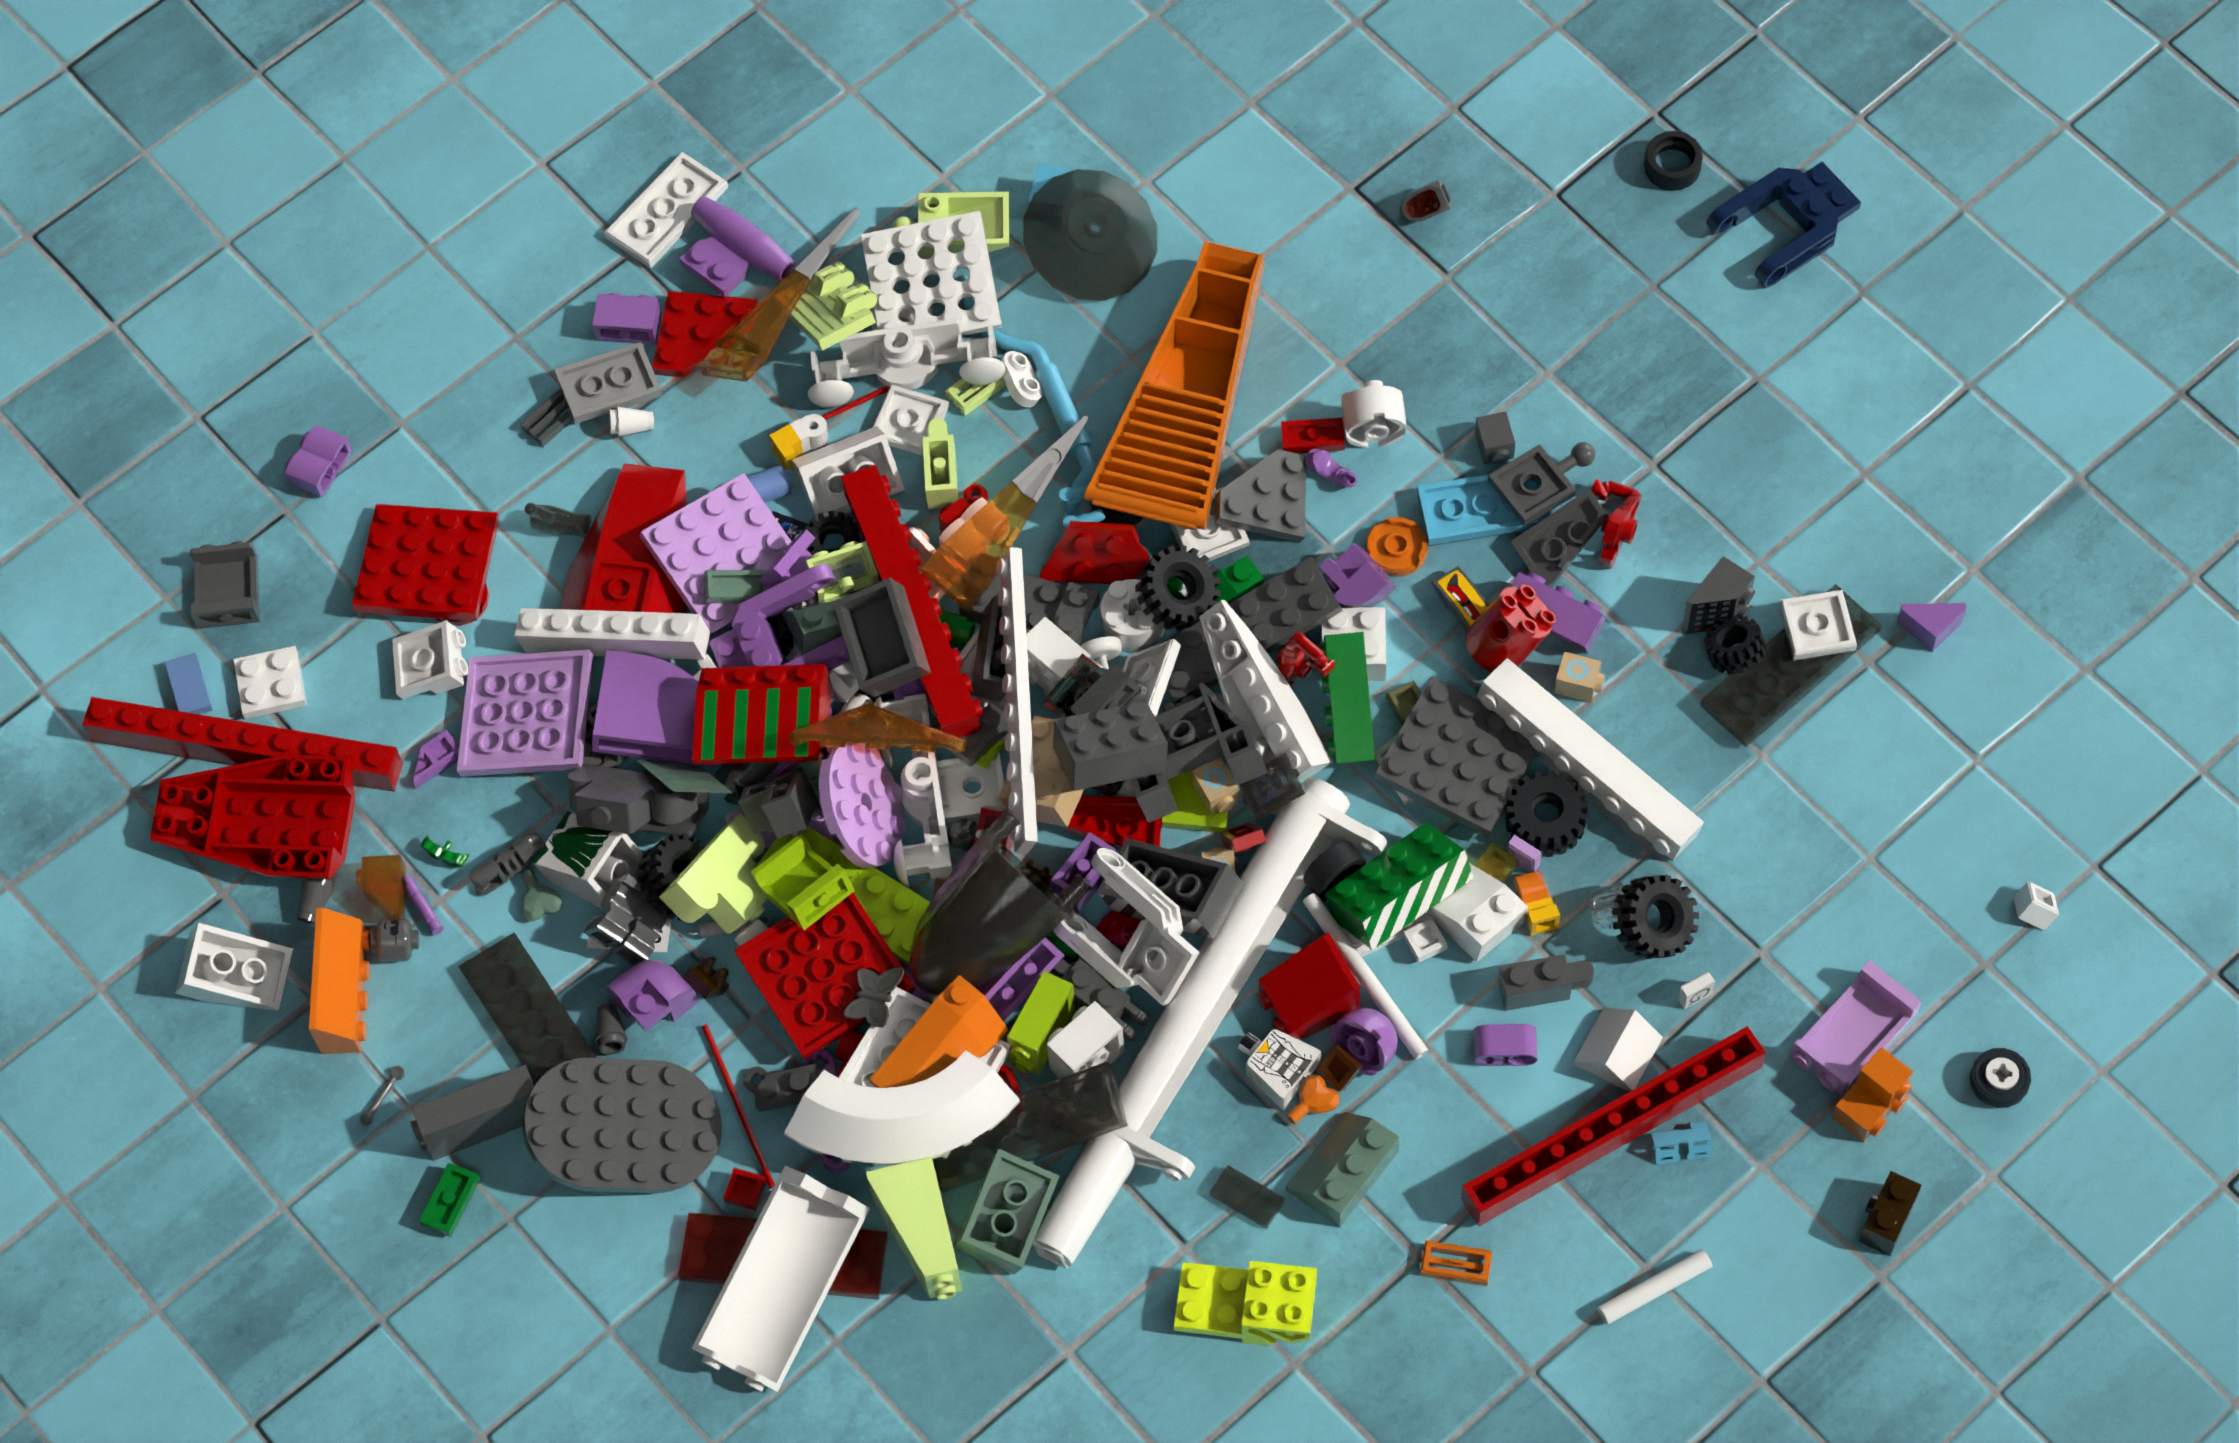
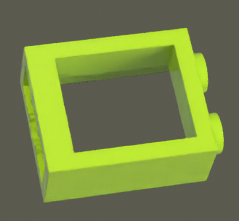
[1007,971,1076,1075]

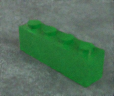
[1318,632,1375,764]

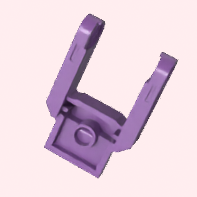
[709,564,851,672]

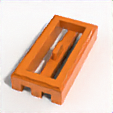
[1420,1240,1492,1286]

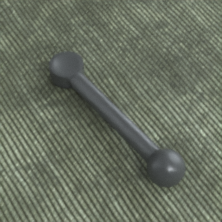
[360,1066,405,1125]

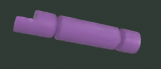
[404,876,444,935]

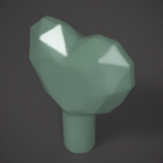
[521,870,563,922]

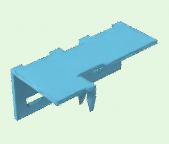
[1651,1121,1712,1165]

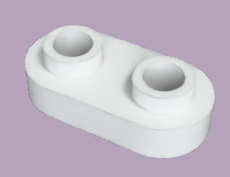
[1001,351,1043,408]

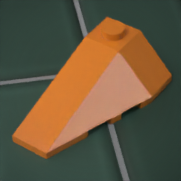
[869,975,1009,1088]

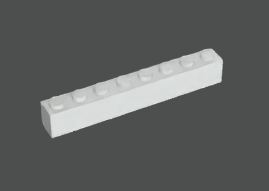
[1477,658,1704,861]

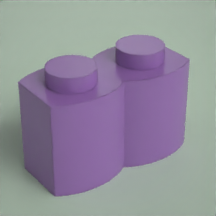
[285,425,352,497]

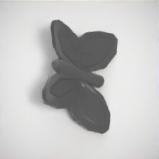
[844,968,904,1028]

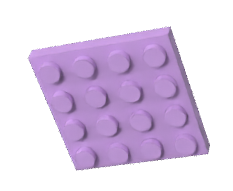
[639,473,791,638]
[457,649,593,777]

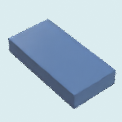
[165,653,213,714]

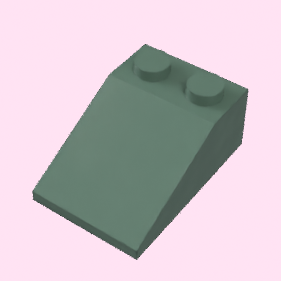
[953,1149,1059,1275]

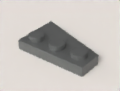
[1511,489,1608,587]

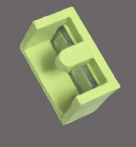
[806,541,878,601]

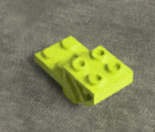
[1174,1261,1317,1346]

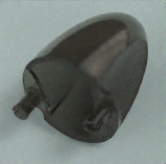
[909,808,1093,996]

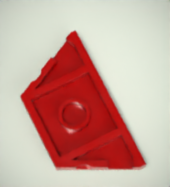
[1039,521,1150,584]

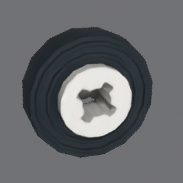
[1970,1048,2031,1108]

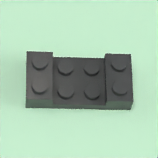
[959,554,1100,646]

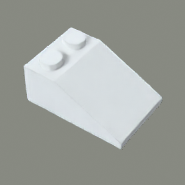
[1426,863,1528,962]
[175,923,293,1011]

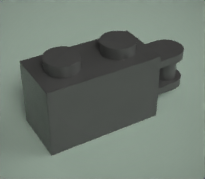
[1498,954,1594,1011]

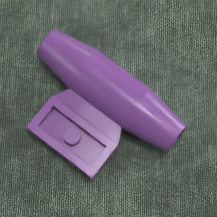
[679,196,796,298]

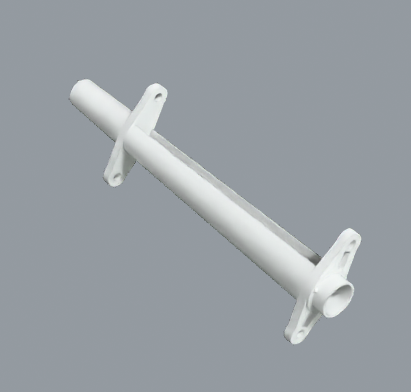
[1032,778,1387,1269]

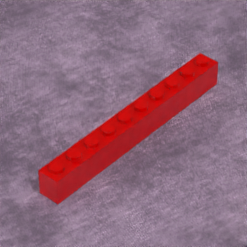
[841,465,984,743]
[82,697,403,792]
[1461,1026,1766,1227]

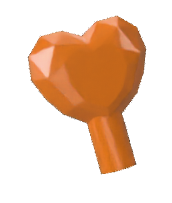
[1286,1075,1339,1125]

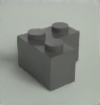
[738,767,818,838]

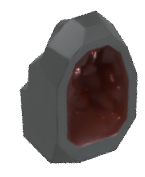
[1400,179,1453,221]

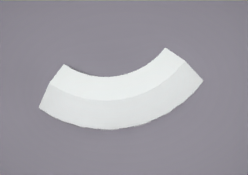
[784,1050,1020,1166]

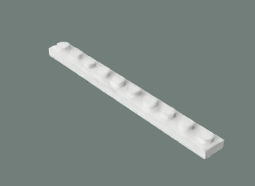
[996,547,1038,854]

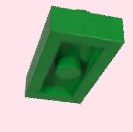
[419,1162,480,1237]

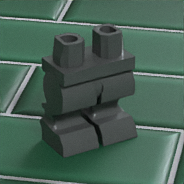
[583,863,667,965]

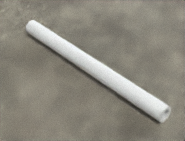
[1303,893,1429,1060]

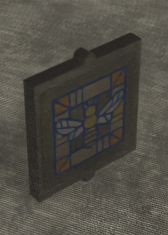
[1239,753,1305,821]

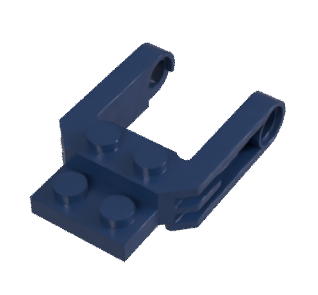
[1706,161,1861,287]

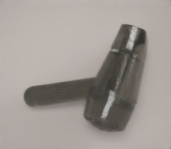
[525,503,592,538]

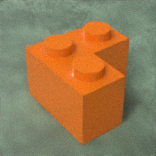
[1832,1047,1913,1143]

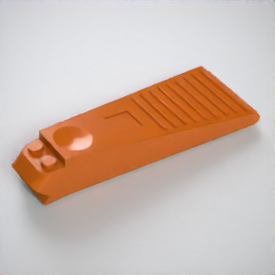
[1084,241,1265,530]

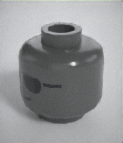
[371,919,419,962]

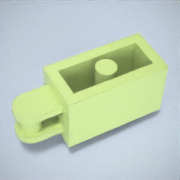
[922,418,959,509]

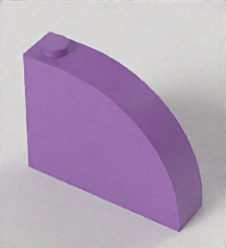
[592,650,720,767]

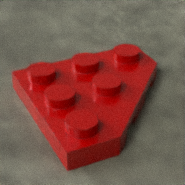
[652,291,759,378]

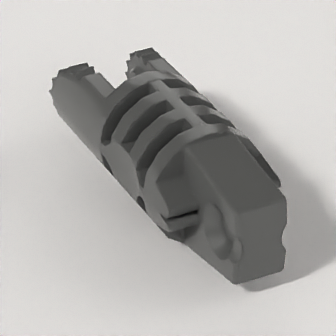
[469,832,545,896]

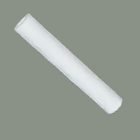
[1597,1249,1712,1325]

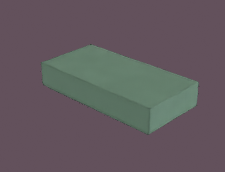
[703,570,768,603]

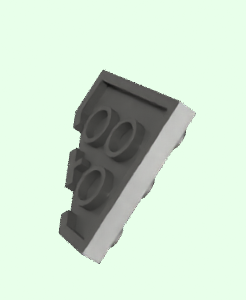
[1214,449,1306,543]

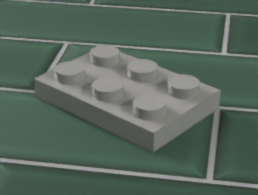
[554,342,662,424]

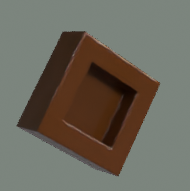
[1316,1044,1363,1092]

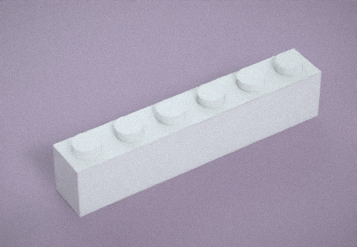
[514,608,710,660]

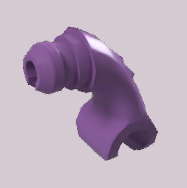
[1305,448,1357,489]

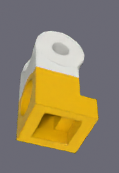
[769,414,828,470]

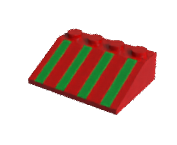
[692,664,834,765]

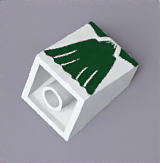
[532,811,644,910]

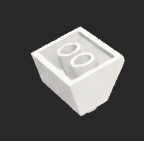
[792,426,905,521]

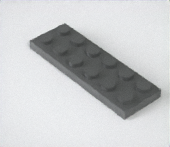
[1161,556,1343,704]

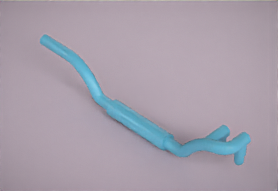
[955,275,1105,530]

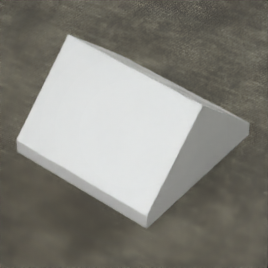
[1573,1008,1663,1092]

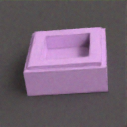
[1507,835,1541,872]

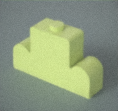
[659,813,768,934]

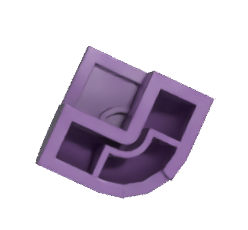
[1319,543,1397,608]
[605,960,699,1032]

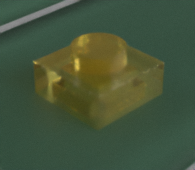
[1474,842,1519,883]

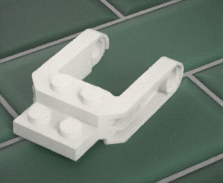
[1054,848,1200,1006]

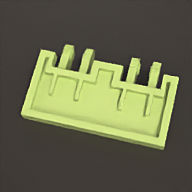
[774,262,878,351]

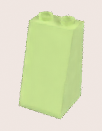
[866,1156,963,1300]

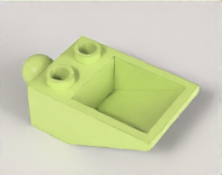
[892,192,1009,259]

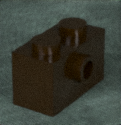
[1859,1171,1922,1256]

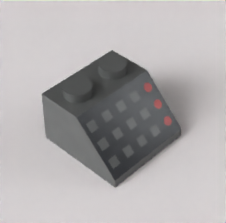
[1682,556,1755,634]

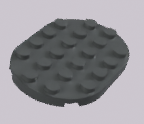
[522,1058,722,1193]

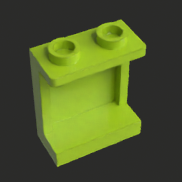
[751,834,855,930]

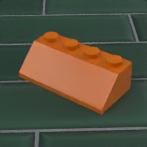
[309,908,371,1054]

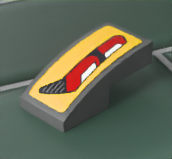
[1431,566,1489,631]

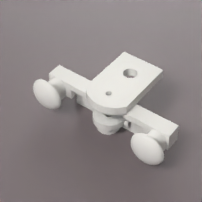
[808,305,1005,408]
[873,694,1006,887]

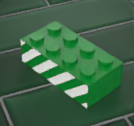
[1325,822,1474,950]

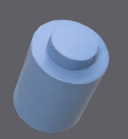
[747,465,794,503]

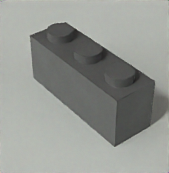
[970,595,1006,703]

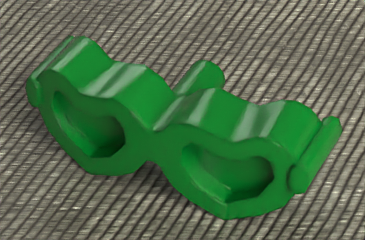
[420,834,469,868]

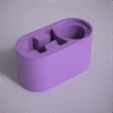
[1473,1024,1538,1066]

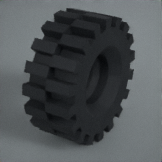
[1135,545,1221,630]
[1505,770,1588,857]
[637,833,706,921]
[1612,875,1699,959]

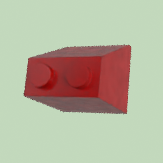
[1256,933,1360,1041]

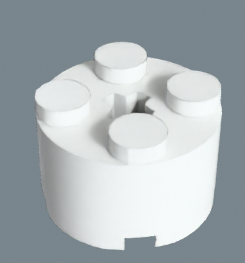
[1341,380,1407,448]
[1101,579,1165,653]

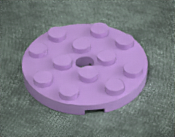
[819,739,906,869]

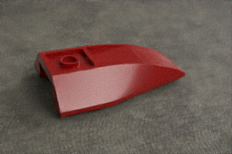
[560,463,688,613]
[150,754,355,879]

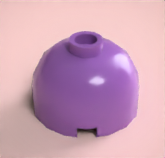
[1330,1008,1398,1076]

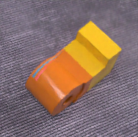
[1514,870,1560,936]

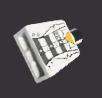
[1238,1029,1321,1111]

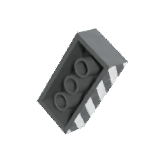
[1097,838,1245,939]

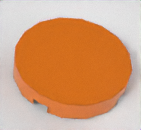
[1366,517,1428,577]

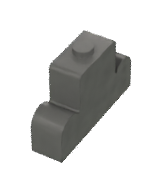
[567,764,698,834]

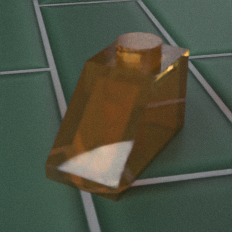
[356,855,406,919]

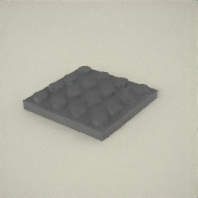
[1373,677,1537,838]

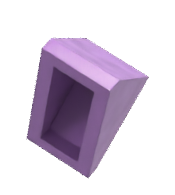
[1898,603,1966,652]

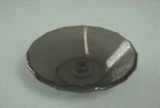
[1023,169,1157,301]

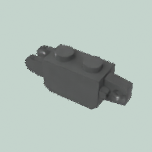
[1049,959,1150,1042]

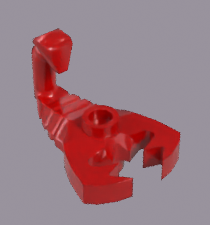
[1590,479,1642,568]
[1276,631,1335,689]

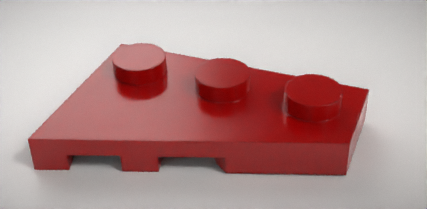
[1064,796,1162,849]

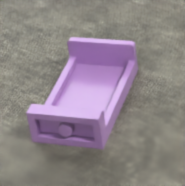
[1790,960,1921,1096]

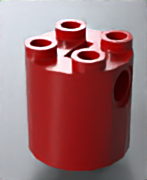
[1465,584,1556,673]

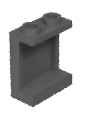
[190,541,260,629]

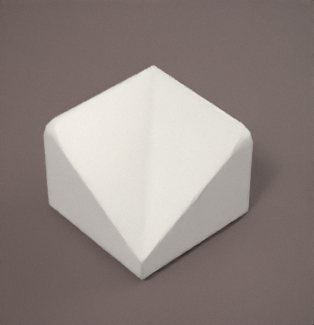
[2014,881,2059,930]

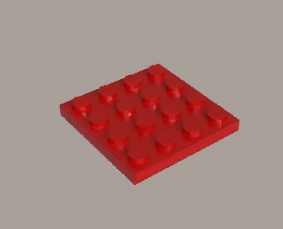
[352,504,499,621]
[734,893,916,1060]

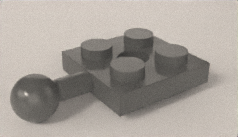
[1488,442,1596,526]

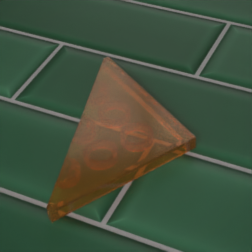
[790,703,966,753]

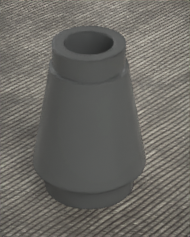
[297,879,333,924]
[595,1004,628,1055]

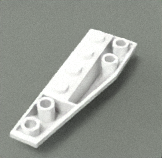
[1199,600,1333,789]

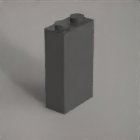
[410,1064,534,1161]

